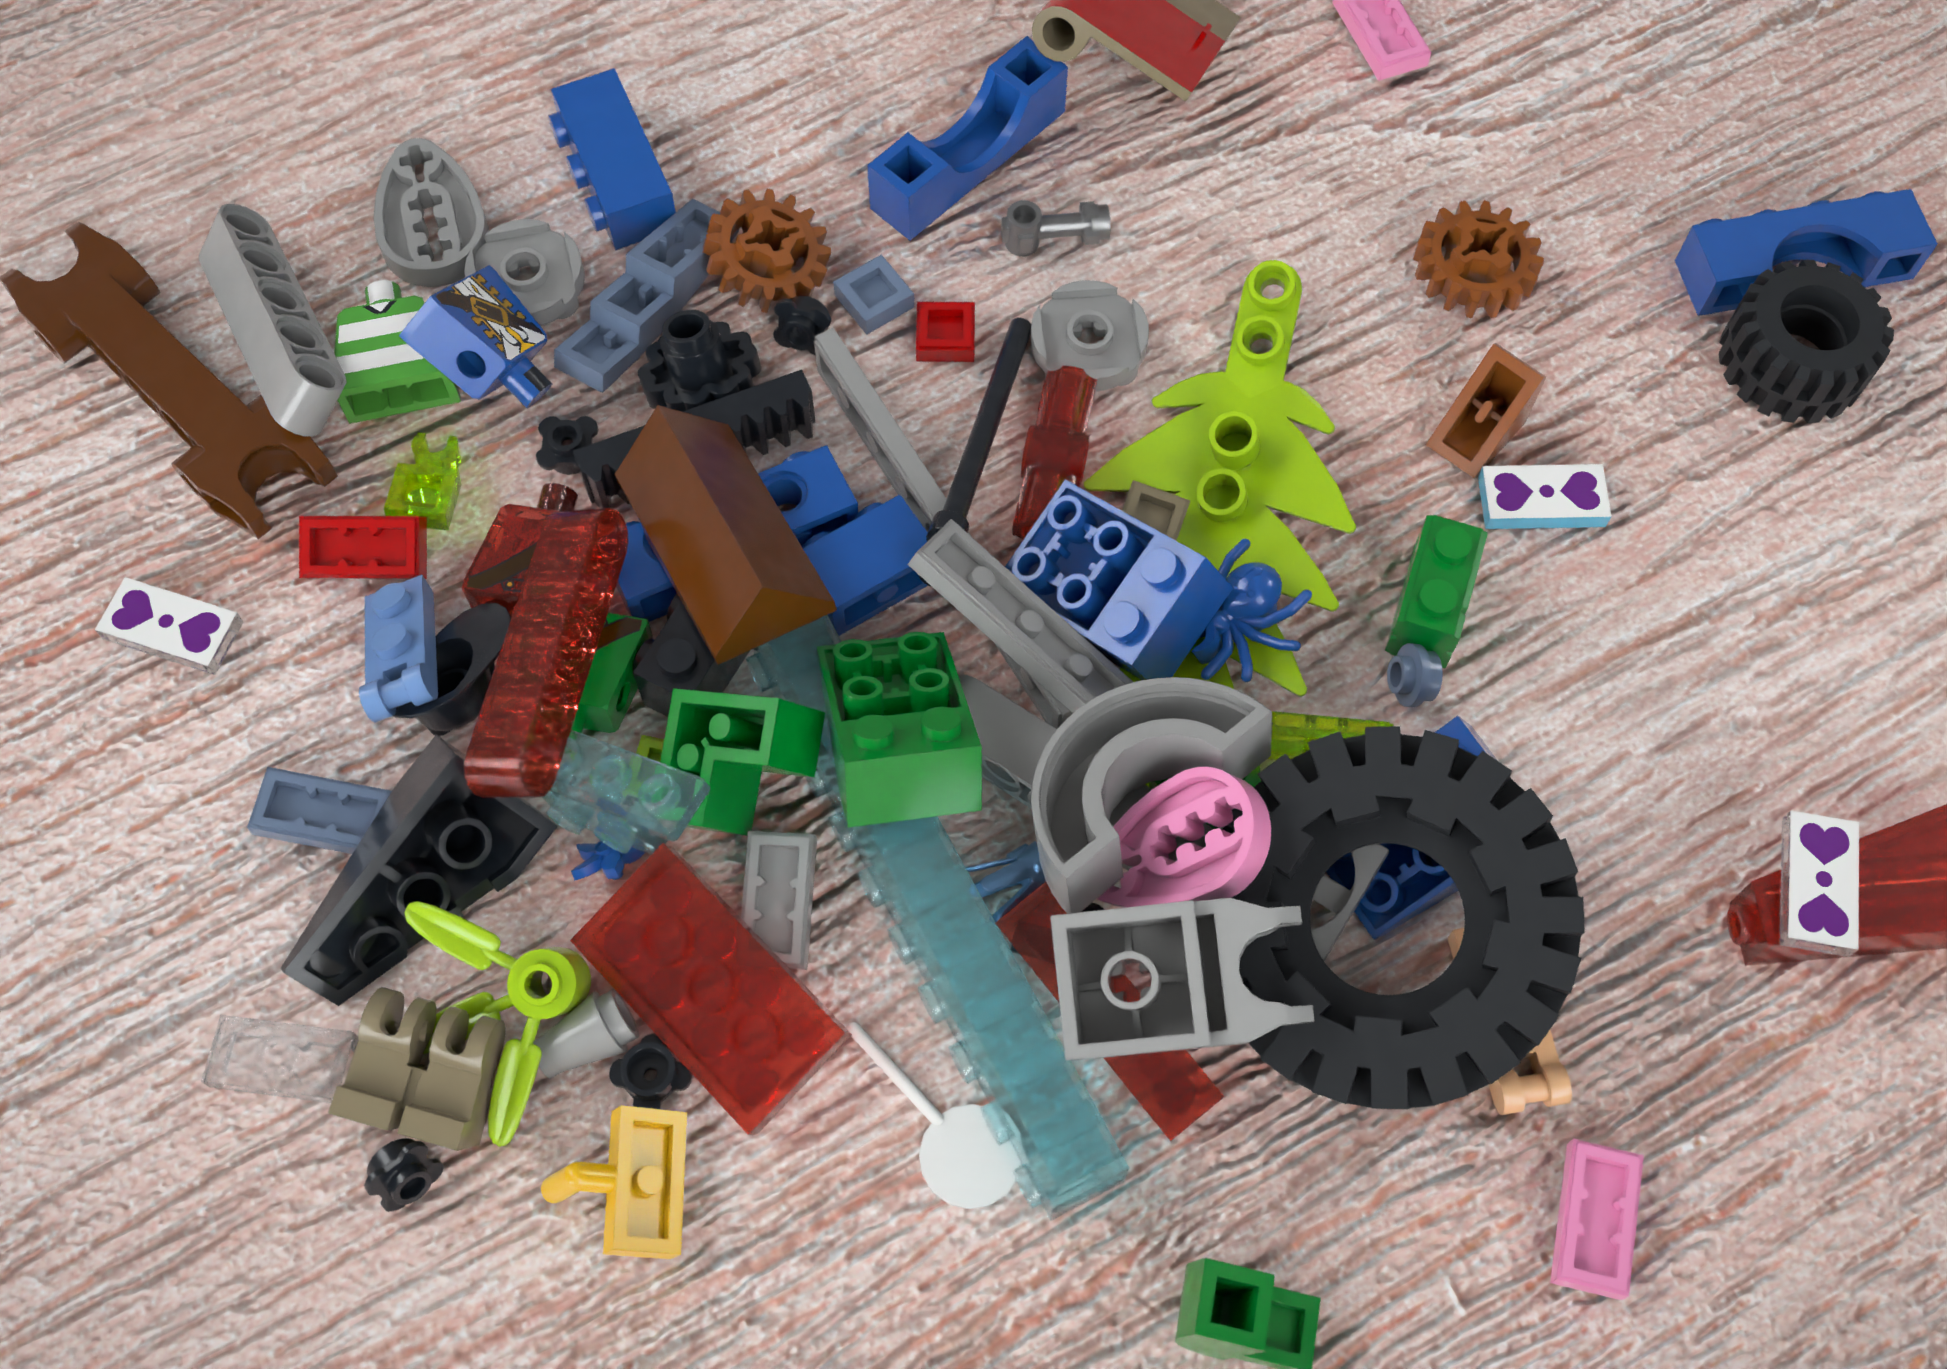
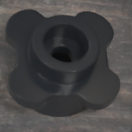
[773,296,831,355]
[536,416,599,475]
[609,1034,692,1109]
[364,1138,444,1212]

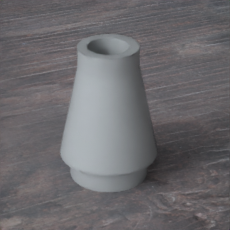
[534,989,639,1079]

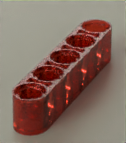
[464,508,629,798]

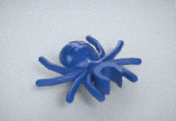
[1191,538,1312,682]

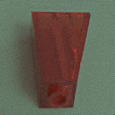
[1727,804,1947,966]

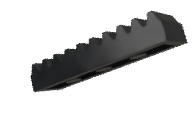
[573,369,816,513]

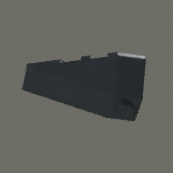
[281,734,557,1006]

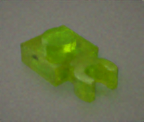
[383,433,462,531]

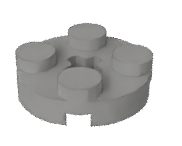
[464,219,585,326]
[1031,280,1149,392]

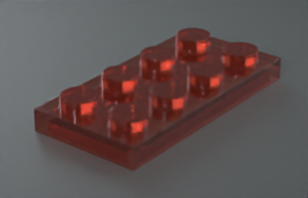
[570,843,852,1135]

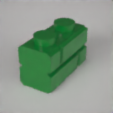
[1385,515,1488,668]

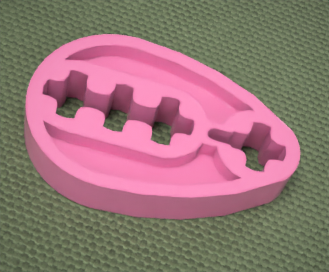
[1097,767,1271,908]

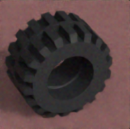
[1718,259,1894,424]

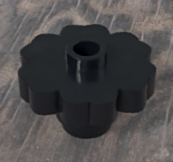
[638,310,761,412]

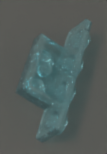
[482,711,710,857]

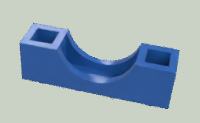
[867,36,1068,241]
[1675,189,1938,316]

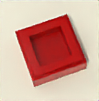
[916,301,975,362]

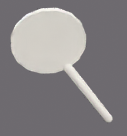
[847,1022,1023,1209]

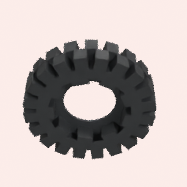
[1222,726,1585,1109]

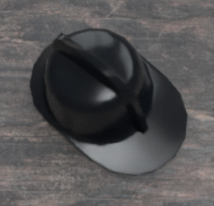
[393,603,512,736]

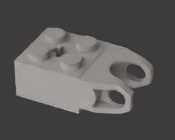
[1050,898,1315,1061]

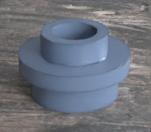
[1387,643,1443,707]

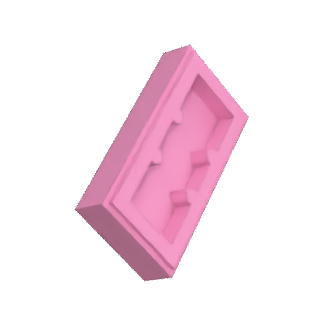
[1332,0,1431,81]
[1550,1139,1644,1300]

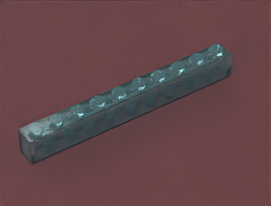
[746,615,1129,1221]

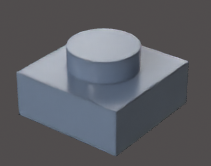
[833,254,915,335]

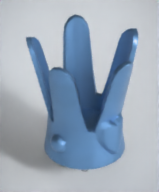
[963,841,1051,929]

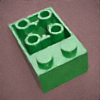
[816,632,982,828]

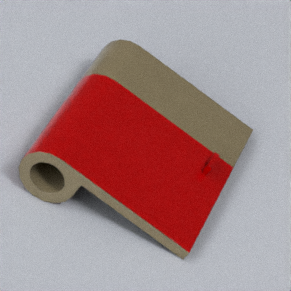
[1032,0,1241,102]

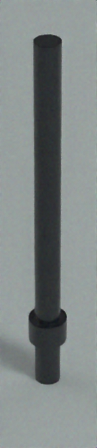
[919,318,1032,587]

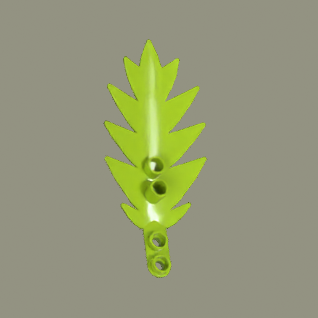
[1083,260,1356,787]

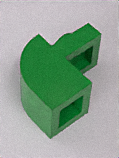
[1175,1258,1321,1369]

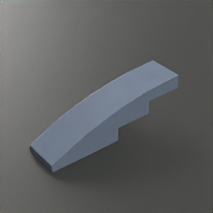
[554,199,739,393]

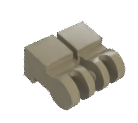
[328,987,505,1151]

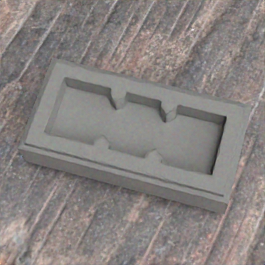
[737,831,817,970]

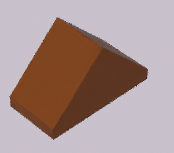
[1425,343,1546,479]

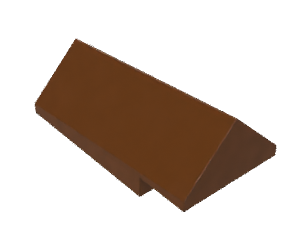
[615,405,837,665]

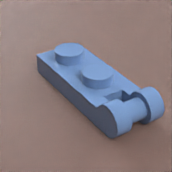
[359,575,438,723]

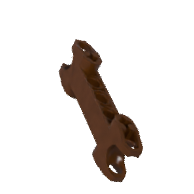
[0,222,338,539]

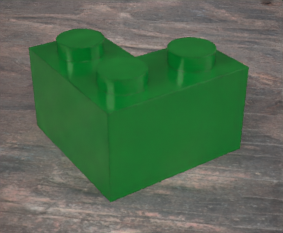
[650,688,826,836]

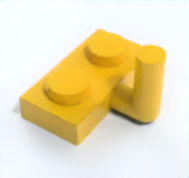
[541,1105,687,1259]

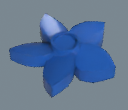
[571,824,650,880]

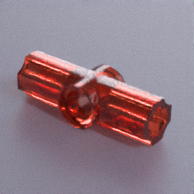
[1012,365,1097,540]

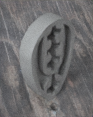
[374,138,490,287]

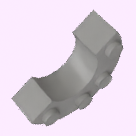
[1031,677,1272,914]

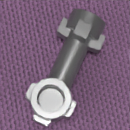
[1001,200,1111,257]

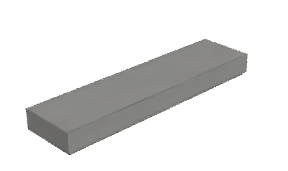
[907,519,1134,713]

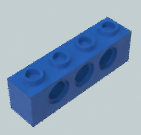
[598,445,859,622]

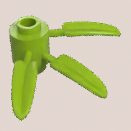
[405,901,591,1146]

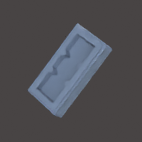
[247,767,392,854]

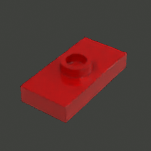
[299,516,427,579]

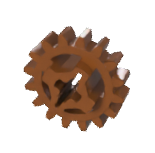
[703,188,831,313]
[1413,200,1544,318]

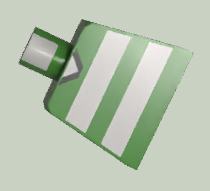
[334,280,461,424]

